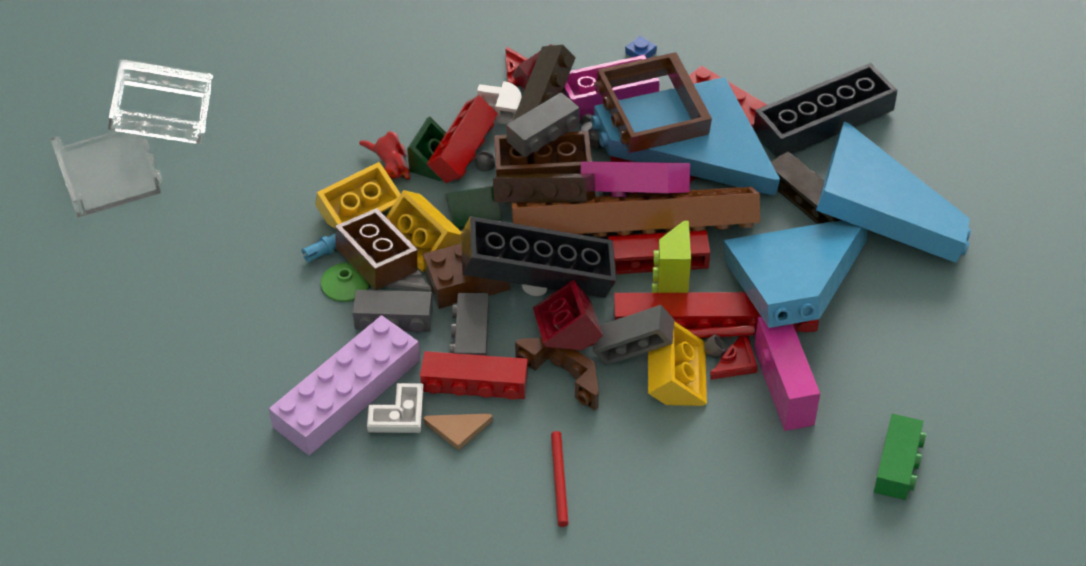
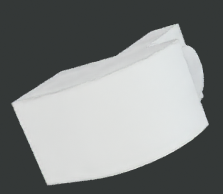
[477,81,521,124]

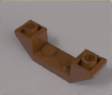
[515,337,599,411]

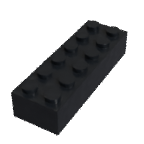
[753,63,898,157]
[461,216,616,298]

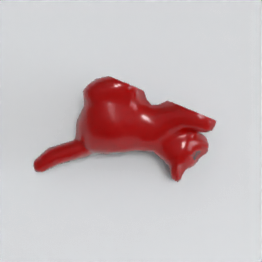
[359,131,411,180]

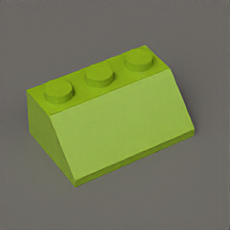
[652,221,691,293]

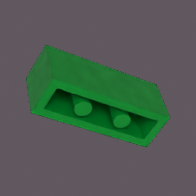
[874,413,927,500]

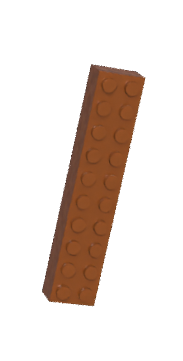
[511,187,760,237]

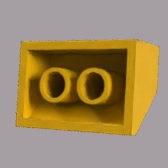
[315,162,400,229]
[386,190,462,272]
[648,321,707,406]

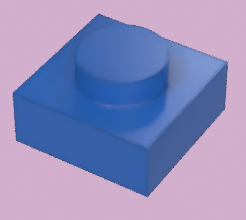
[625,36,657,58]

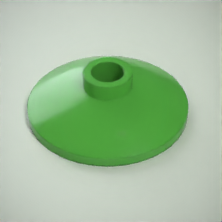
[321,262,370,302]

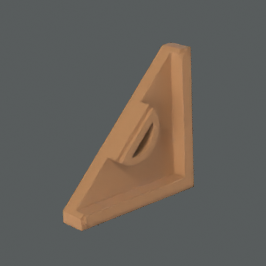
[423,414,493,451]

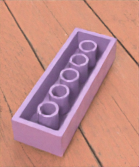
[269,315,420,456]

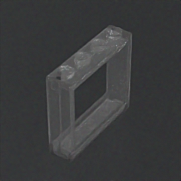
[108,60,213,144]

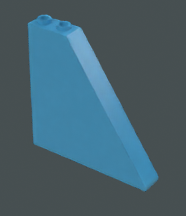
[591,77,780,195]
[816,122,972,263]
[724,220,867,328]

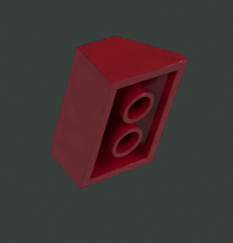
[533,280,603,350]

